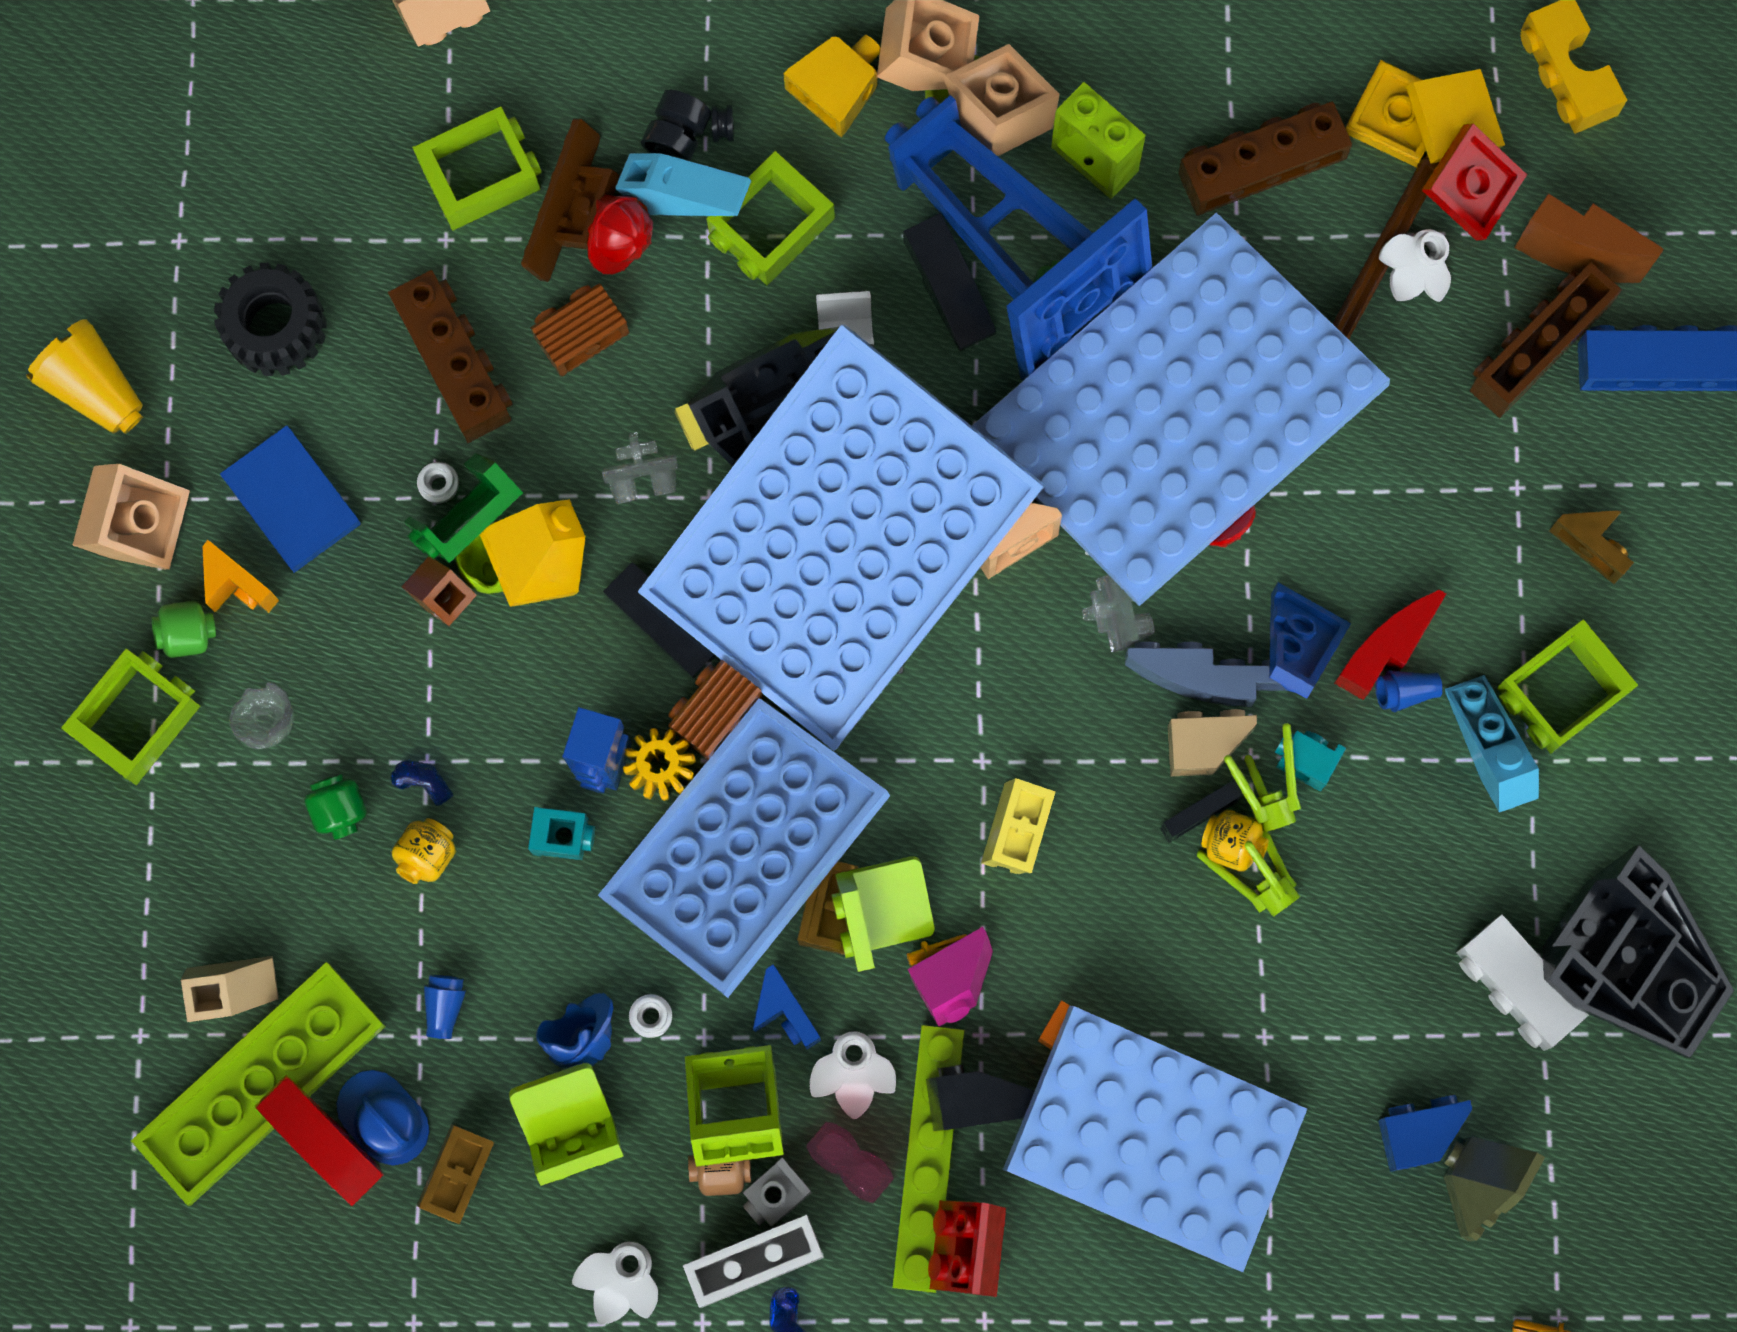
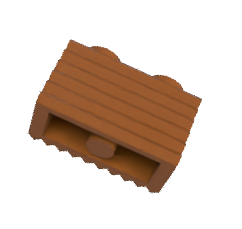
[530,283,629,377]
[669,660,763,760]

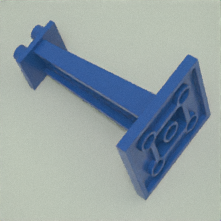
[885,95,1152,381]

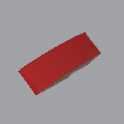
[1334,590,1446,700]
[255,1075,383,1206]

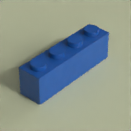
[1578,325,1737,391]

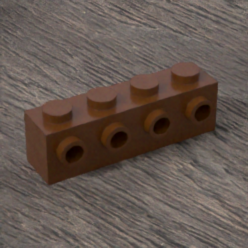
[1178,101,1352,216]
[1469,262,1622,418]
[388,270,513,443]

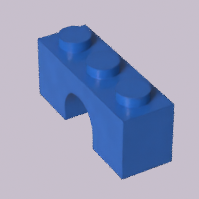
[562,707,632,794]

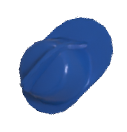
[337,1070,429,1165]

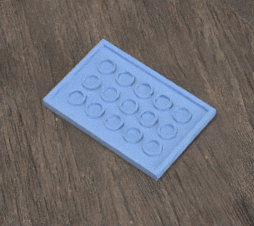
[598,698,890,998]
[1003,1006,1307,1272]

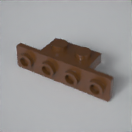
[521,118,620,282]

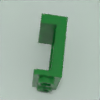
[404,453,523,563]

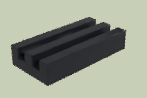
[1160,780,1244,843]

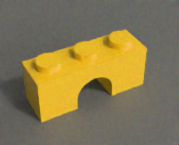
[1521,0,1627,134]

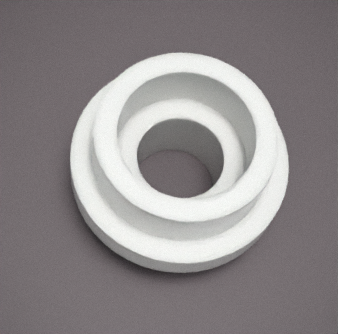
[417,462,459,504]
[629,994,672,1038]

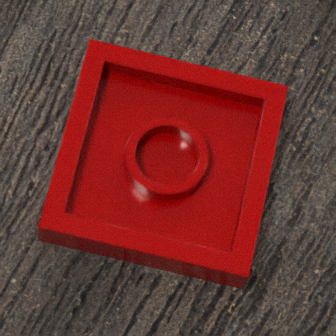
[1422,123,1527,241]

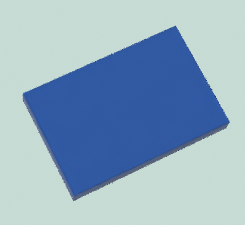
[220,426,361,573]

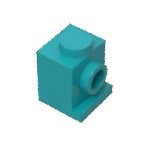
[1275,731,1346,792]
[528,807,595,860]

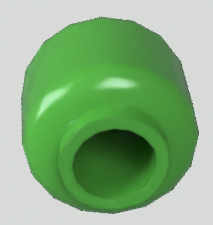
[151,601,216,658]

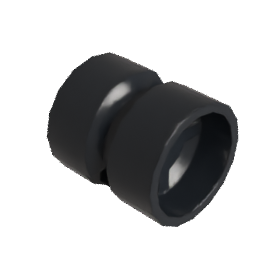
[641,89,712,161]

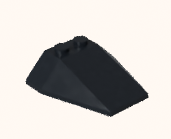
[688,327,839,467]
[1542,845,1734,1058]

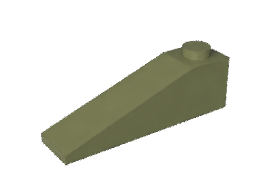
[1443,1136,1545,1242]

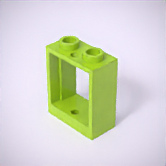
[1051,82,1146,199]
[412,106,542,231]
[706,151,835,285]
[1497,619,1638,754]
[61,648,201,785]
[685,1045,784,1167]

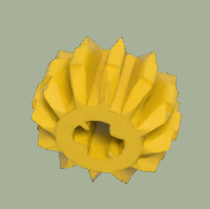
[623,728,696,801]

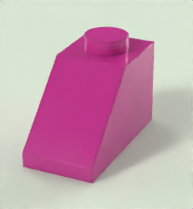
[908,927,993,1027]

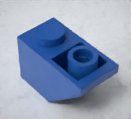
[1378,1095,1472,1172]

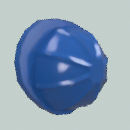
[536,993,614,1068]

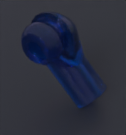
[390,760,454,806]
[769,1286,806,1332]

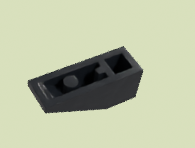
[926,1065,1035,1131]

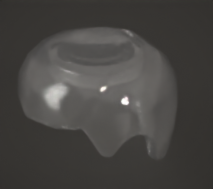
[229,682,295,749]

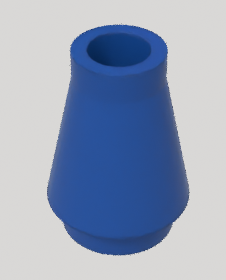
[1375,670,1442,712]
[424,975,467,1039]

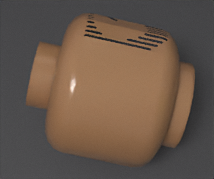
[688,1155,751,1196]

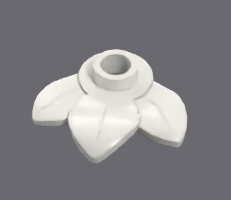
[1379,229,1451,302]
[810,1032,896,1119]
[572,1242,659,1325]

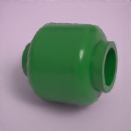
[304,774,367,840]

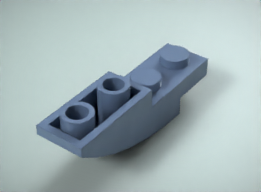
[1125,642,1288,707]

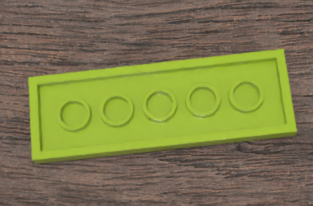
[131,962,386,1206]

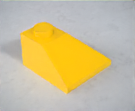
[480,499,586,607]

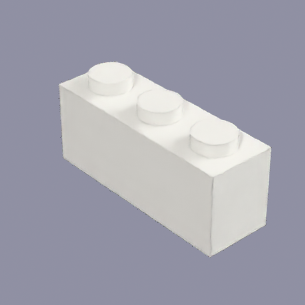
[1456,914,1589,1051]
[683,1215,824,1308]

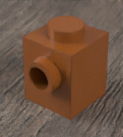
[402,556,477,626]

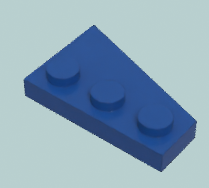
[1269,582,1351,699]

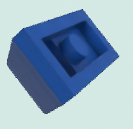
[753,964,821,1050]

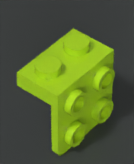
[831,856,935,972]
[509,1063,623,1186]

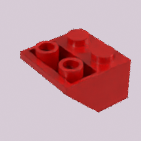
[928,1200,1006,1297]

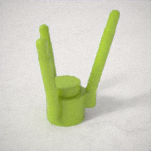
[1224,723,1301,832]
[1196,830,1300,917]

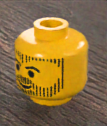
[1201,810,1269,872]
[391,818,456,884]

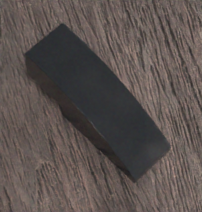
[903,213,996,351]

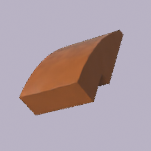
[1514,194,1664,283]

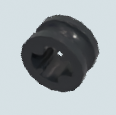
[712,105,734,142]

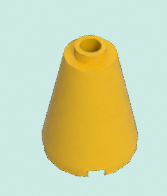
[26,319,143,434]

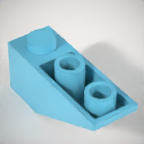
[615,153,751,216]
[1445,675,1539,813]

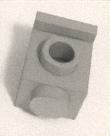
[743,1158,812,1227]

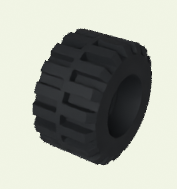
[214,262,327,376]

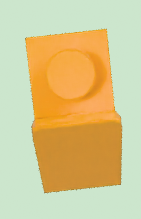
[202,540,279,613]

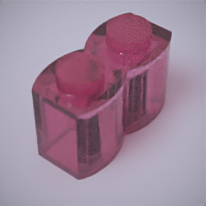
[806,1122,894,1204]

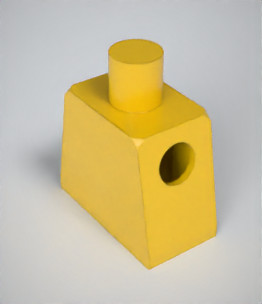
[783,35,880,137]

